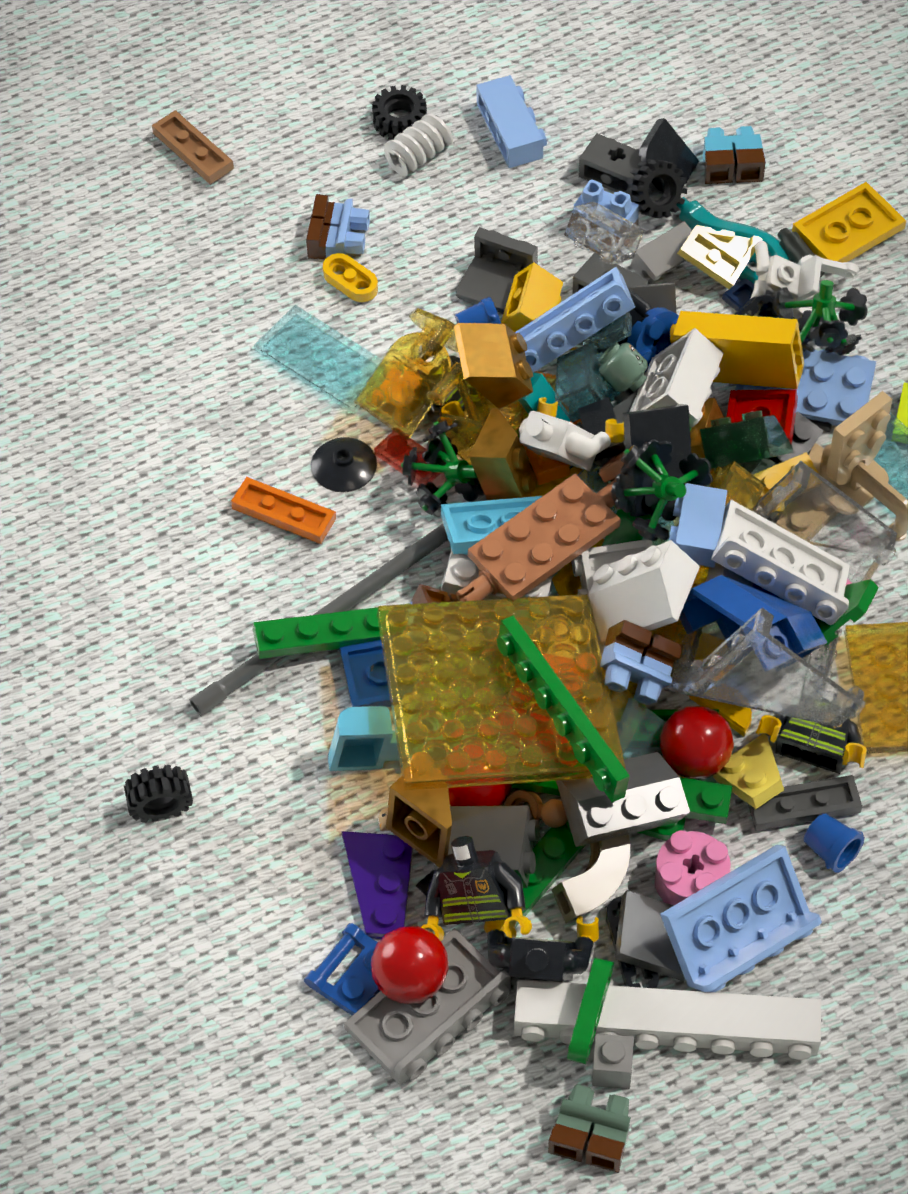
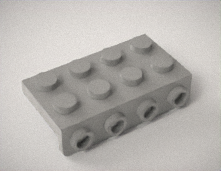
[344,928,511,1086]

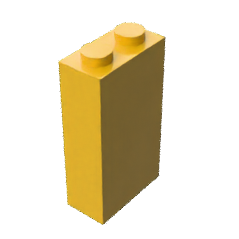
[670,311,804,389]

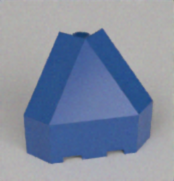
[679,575,827,670]

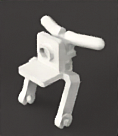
[745,241,858,330]

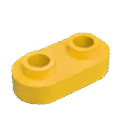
[323,253,378,302]

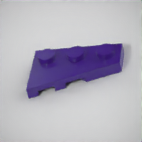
[341,831,413,939]

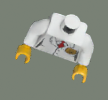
[518,397,625,471]

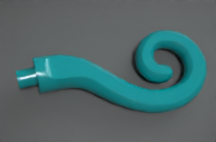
[676,197,790,284]

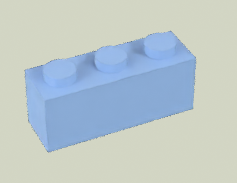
[476,75,547,168]

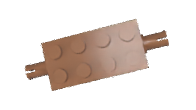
[456,474,620,610]

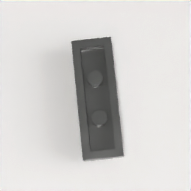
[748,775,862,831]

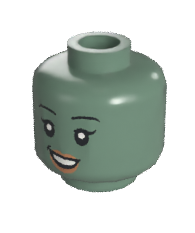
[598,342,648,392]

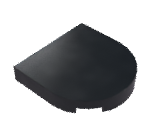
[639,118,699,194]

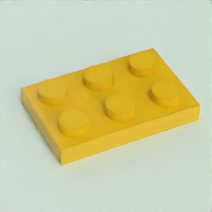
[792,182,906,263]

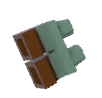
[548,1084,631,1173]

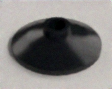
[311,437,377,492]

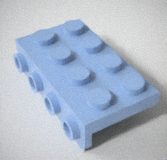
[515,267,635,372]
[735,349,876,426]
[660,844,822,992]

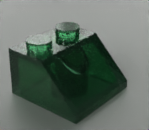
[700,410,794,469]

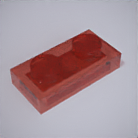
[374,428,441,485]

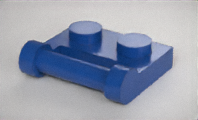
[304,923,380,1016]

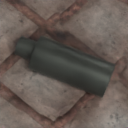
[777,228,825,278]

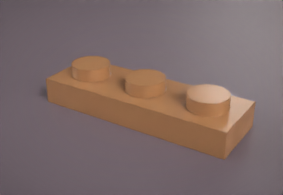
[152,110,234,185]

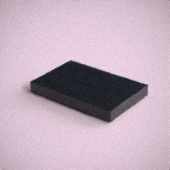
[623,404,691,517]

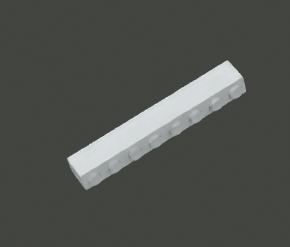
[514,979,821,1060]

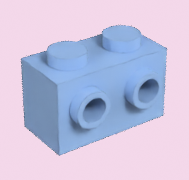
[669,483,727,568]

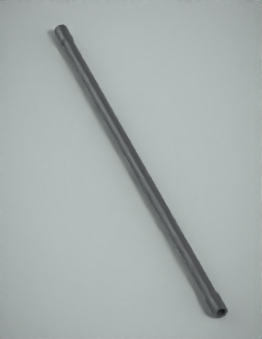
[189,387,640,716]

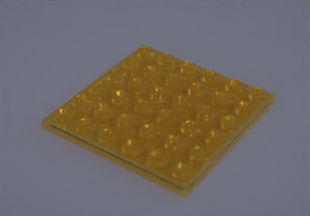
[377,594,625,791]

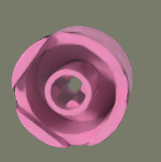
[655,830,731,905]

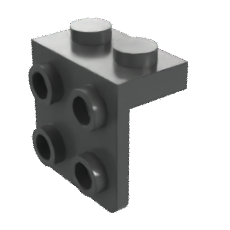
[456,227,538,314]

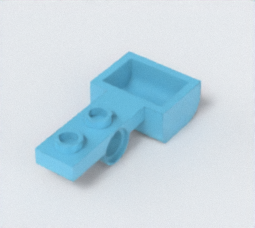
[328,706,478,771]

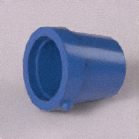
[455,297,501,324]
[804,814,865,873]

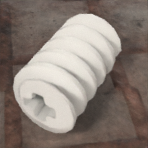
[384,114,453,177]

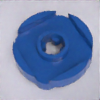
[627,307,679,372]

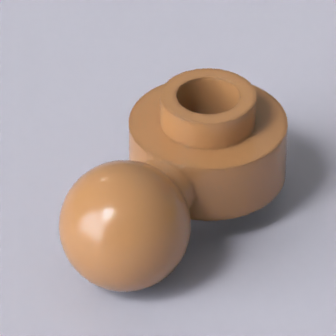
[504,790,568,828]

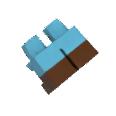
[703,126,766,184]

